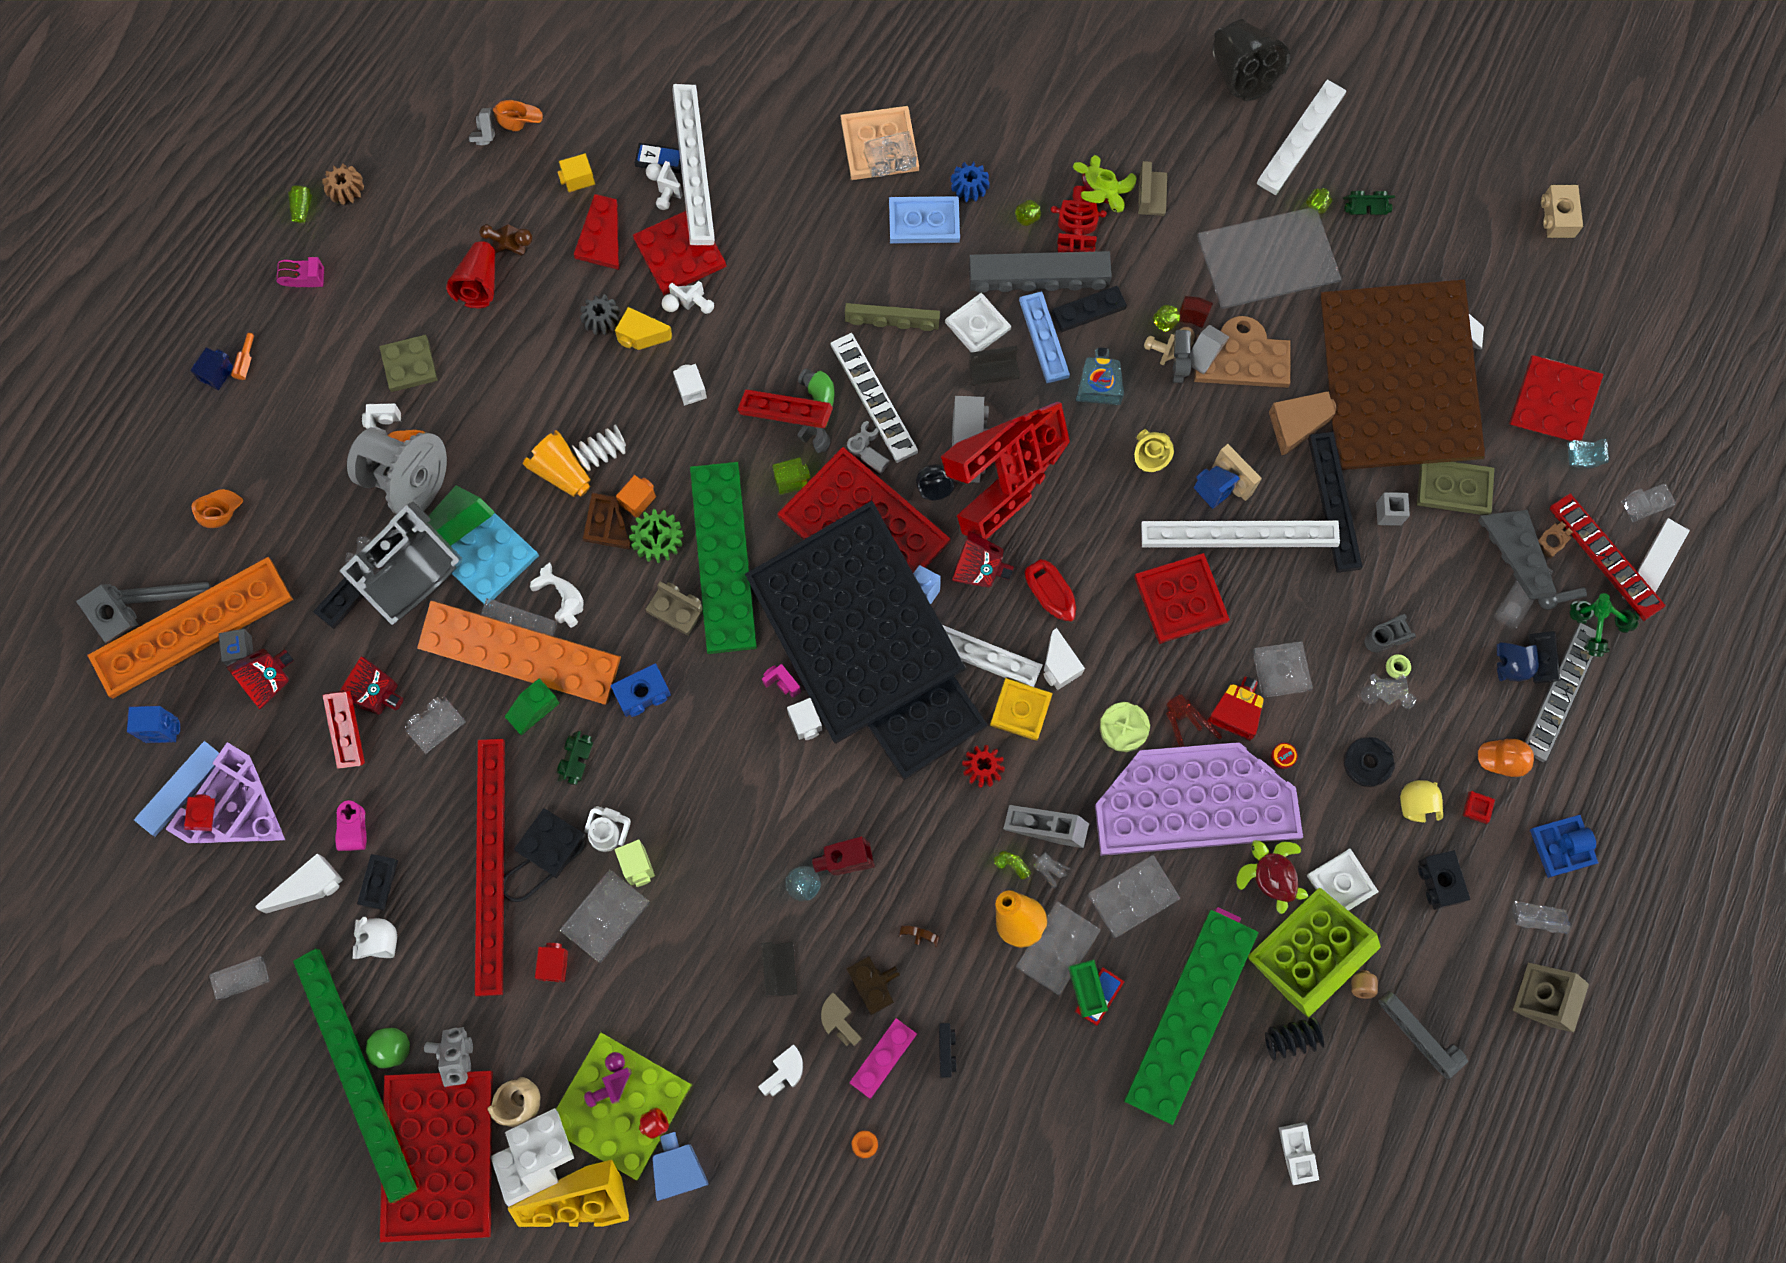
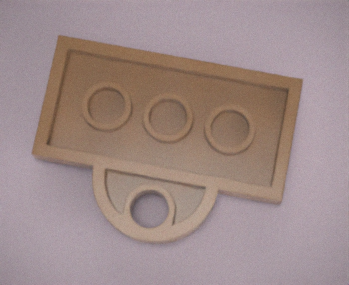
[1194,316,1290,388]

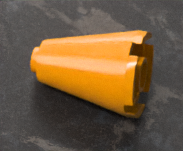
[523,430,591,497]
[995,890,1047,948]

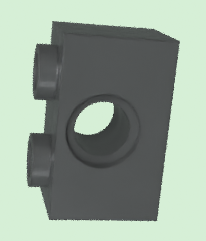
[76,584,139,643]

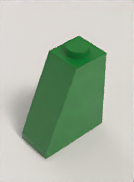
[428,485,495,546]

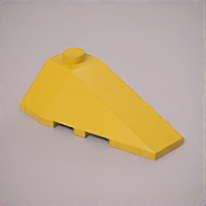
[508,1160,629,1227]

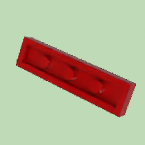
[737,389,833,429]

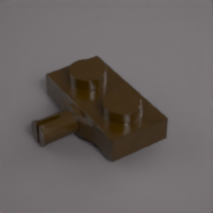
[847,956,900,1015]

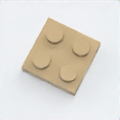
[1212,444,1262,501]

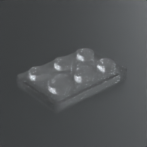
[1087,855,1181,939]
[560,870,650,963]
[1016,901,1101,996]

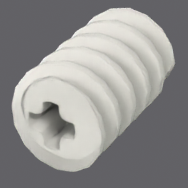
[572,424,626,471]

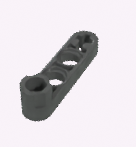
[1378,991,1469,1079]

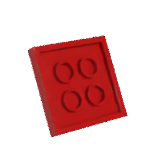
[632,211,726,296]
[1509,355,1604,443]
[1134,553,1230,644]

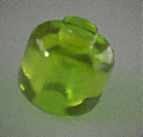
[1306,188,1332,214]
[1015,200,1041,226]
[1153,305,1180,332]

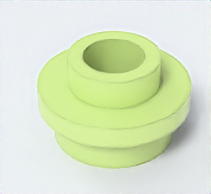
[1386,654,1411,679]

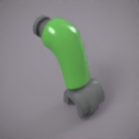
[797,368,835,453]

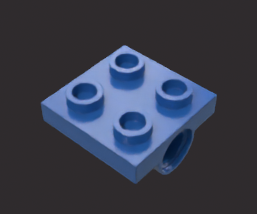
[1530,815,1599,878]

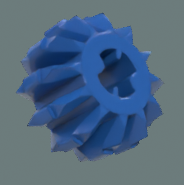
[951,161,990,202]

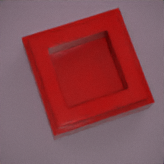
[1462,791,1495,824]

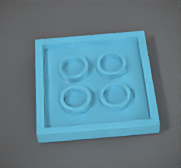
[451,513,539,606]

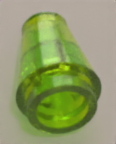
[288,186,312,223]

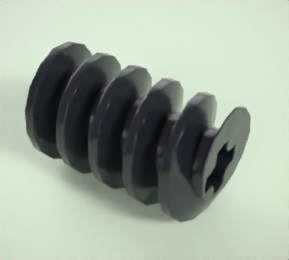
[1265,1017,1324,1061]

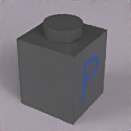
[219,629,253,666]

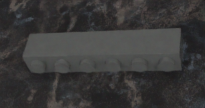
[968,251,1112,293]

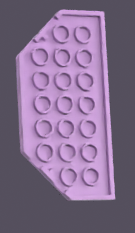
[1095,742,1303,856]

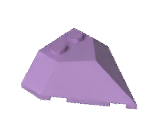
[166,742,285,843]

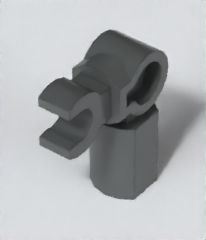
[1172,330,1191,383]

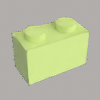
[615,840,655,887]

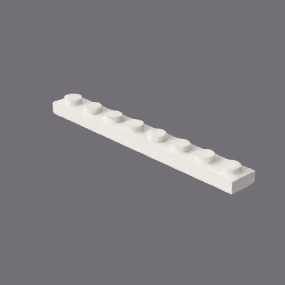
[672,84,715,245]
[1141,521,1340,547]

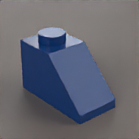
[1194,466,1240,509]

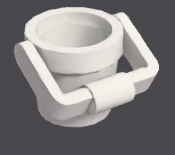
[584,806,631,852]

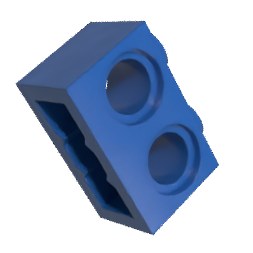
[127,706,180,743]

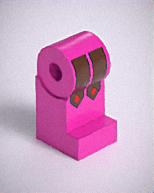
[276,257,324,287]

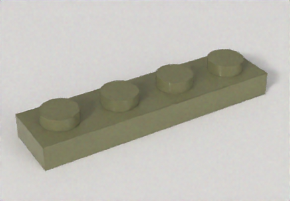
[845,303,940,331]

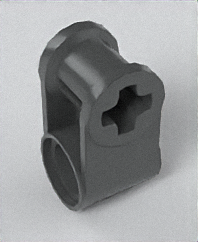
[1364,614,1416,653]

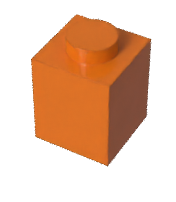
[616,475,656,518]

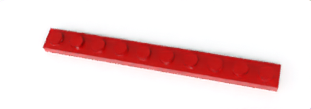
[475,739,505,997]

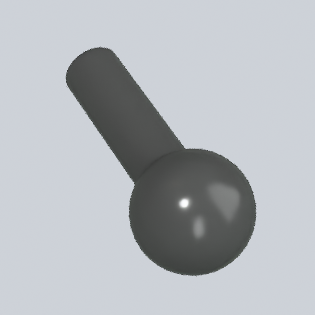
[1538,587,1587,610]

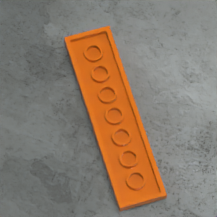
[88,557,293,699]
[417,601,621,705]

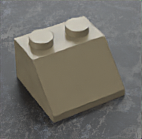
[1513,963,1589,1033]

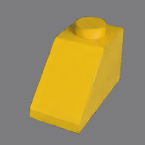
[615,307,672,350]

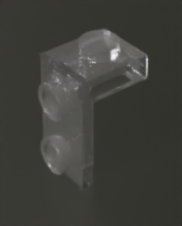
[1621,484,1676,522]

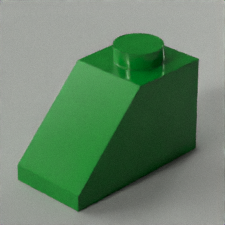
[505,678,560,736]

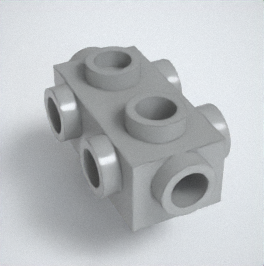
[424,1027,473,1087]

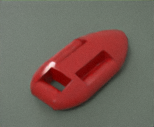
[1025,559,1076,621]

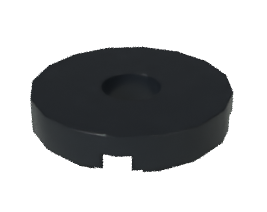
[1344,737,1395,787]

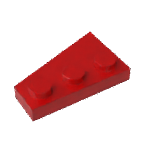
[574,194,619,270]

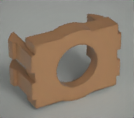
[1538,521,1573,558]

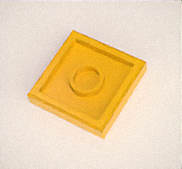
[990,678,1053,741]

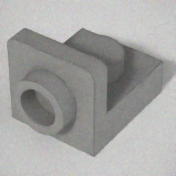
[469,108,495,145]

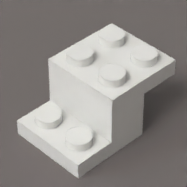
[491,1108,574,1207]

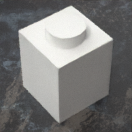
[673,364,707,406]
[787,698,822,740]

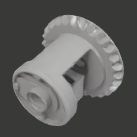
[347,427,447,514]

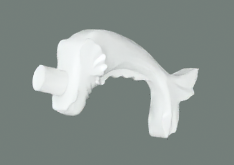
[530,562,584,627]

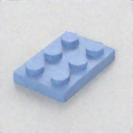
[889,196,960,243]

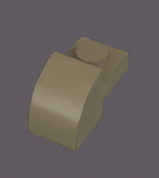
[821,993,862,1047]

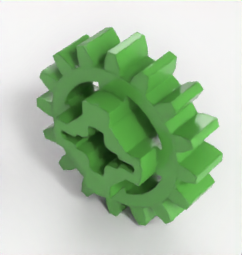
[629,509,683,563]

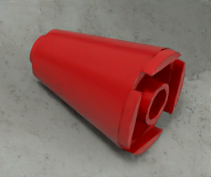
[446,241,495,309]

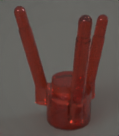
[1165,694,1222,747]

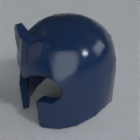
[1497,643,1539,682]

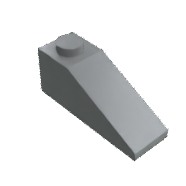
[1003,805,1089,848]

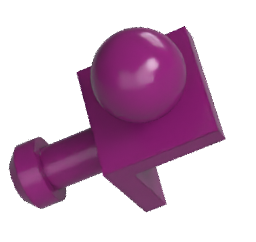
[584,1052,632,1108]

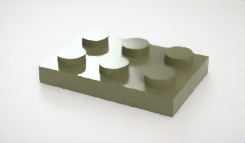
[1417,462,1494,515]

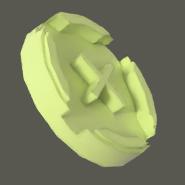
[1100,702,1150,752]

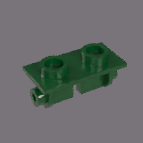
[1343,191,1395,215]
[556,731,593,785]

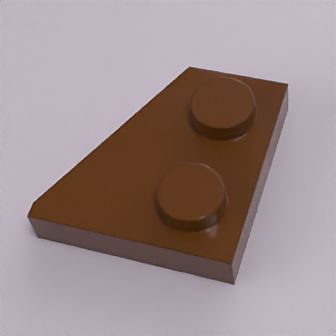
[583,493,630,550]

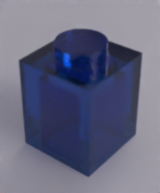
[190,347,233,390]

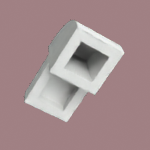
[758,1044,803,1096]

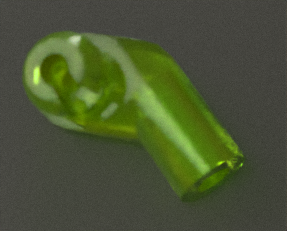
[994,851,1031,880]

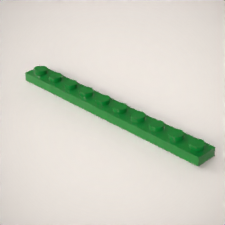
[293,949,417,1203]

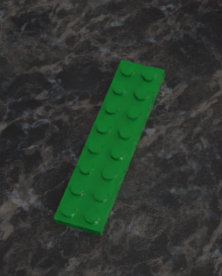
[690,462,757,654]
[1124,909,1259,1125]

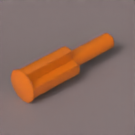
[231,333,254,380]

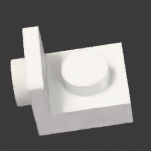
[362,404,401,429]

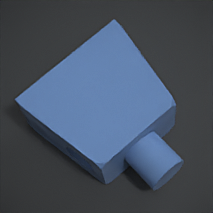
[653,1132,709,1201]

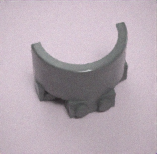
[339,501,462,625]

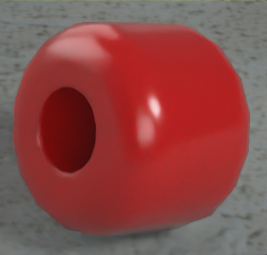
[639,1108,669,1139]

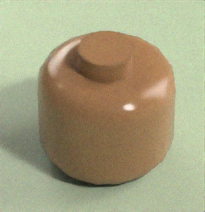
[1351,970,1378,999]

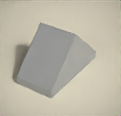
[1187,325,1229,374]

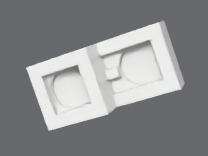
[1279,1122,1319,1185]

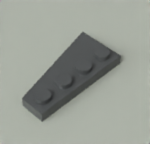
[1478,510,1556,600]

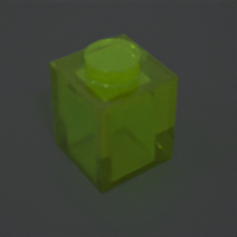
[772,458,810,495]

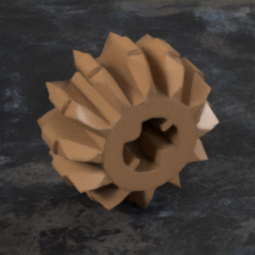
[322,163,364,205]

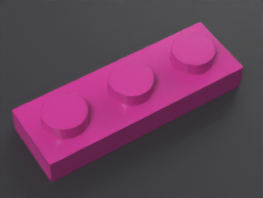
[849,1018,917,1099]

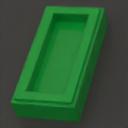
[1068,960,1108,1018]

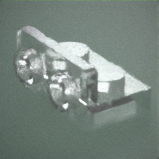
[405,696,465,754]

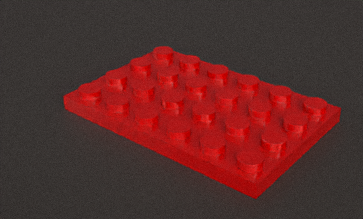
[777,447,951,573]
[380,1071,493,1242]

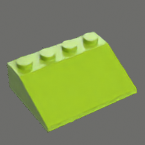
[1248,888,1381,1018]

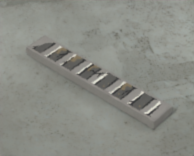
[1525,623,1603,762]

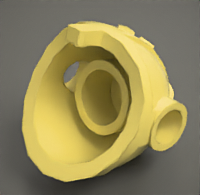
[1134,429,1174,472]

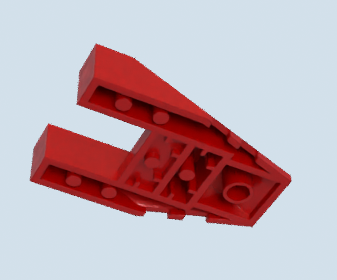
[941,402,1070,540]

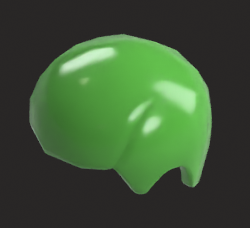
[366,1028,410,1069]

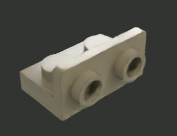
[645,582,703,636]

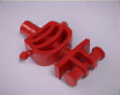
[1051,186,1107,253]

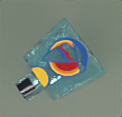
[1076,347,1124,405]

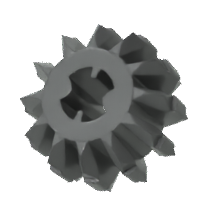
[580,294,620,335]

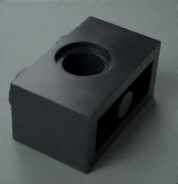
[1418,850,1471,910]

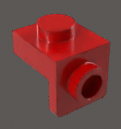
[184,794,216,831]

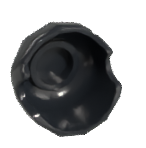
[916,464,954,501]

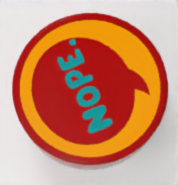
[1271,743,1298,769]

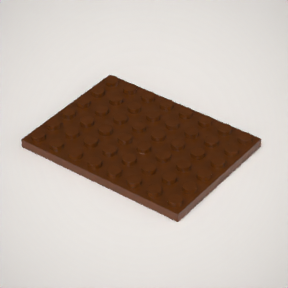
[1320,279,1485,470]

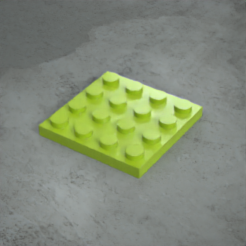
[556,1033,692,1181]

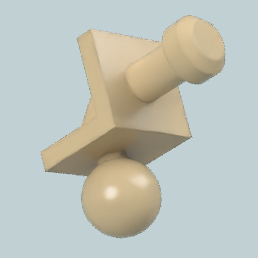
[1144,327,1195,365]

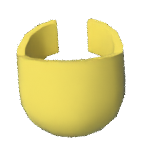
[1400,780,1443,823]

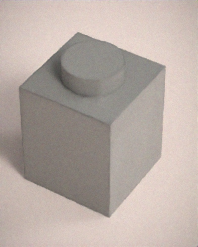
[1376,493,1410,526]

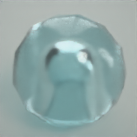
[785,866,821,901]

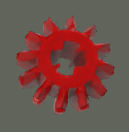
[962,745,1005,788]

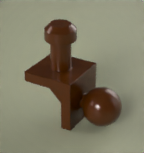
[479,224,532,256]

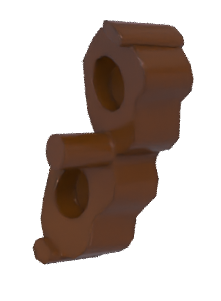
[898,926,940,948]

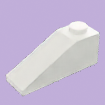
[255,854,343,913]

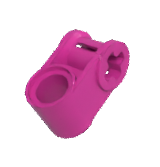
[335,800,367,851]

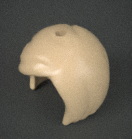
[487,1077,541,1127]

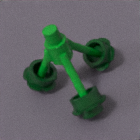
[1569,593,1640,657]

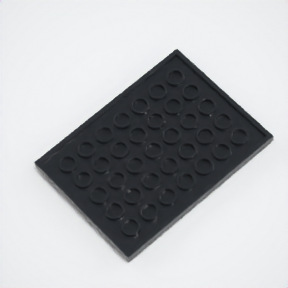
[745,501,967,744]

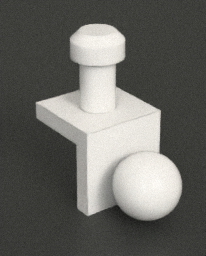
[646,161,682,210]
[662,281,714,314]

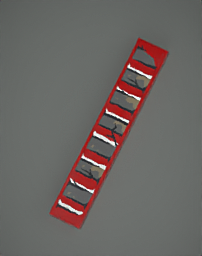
[1549,493,1666,621]

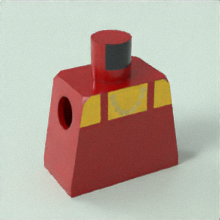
[1207,677,1264,741]

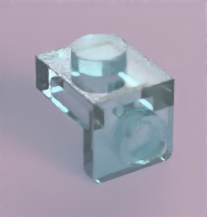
[1568,439,1609,468]

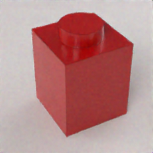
[535,943,568,983]

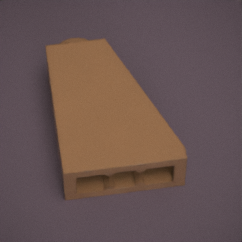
[1269,391,1336,455]

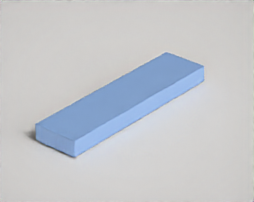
[1019,291,1070,384]
[134,741,219,837]

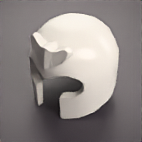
[353,917,397,959]

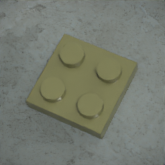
[379,335,438,392]

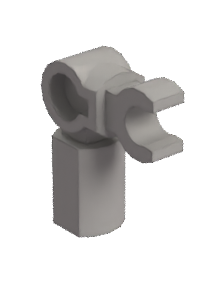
[847,421,890,474]

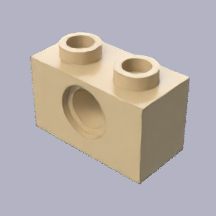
[1541,185,1583,238]

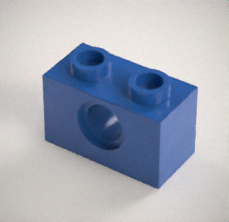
[610,663,671,717]

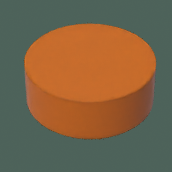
[852,1131,878,1158]

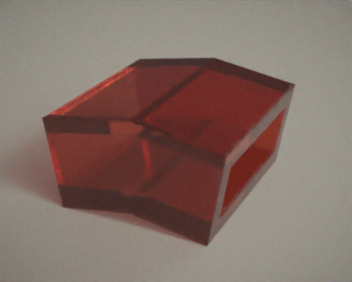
[1179,296,1213,328]

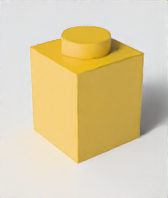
[557,153,595,192]

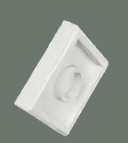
[945,293,1011,356]
[1307,849,1379,911]

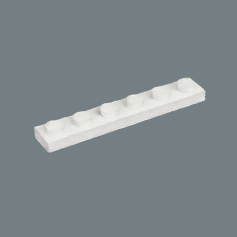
[1257,80,1346,195]

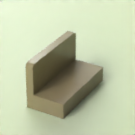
[1138,161,1167,216]

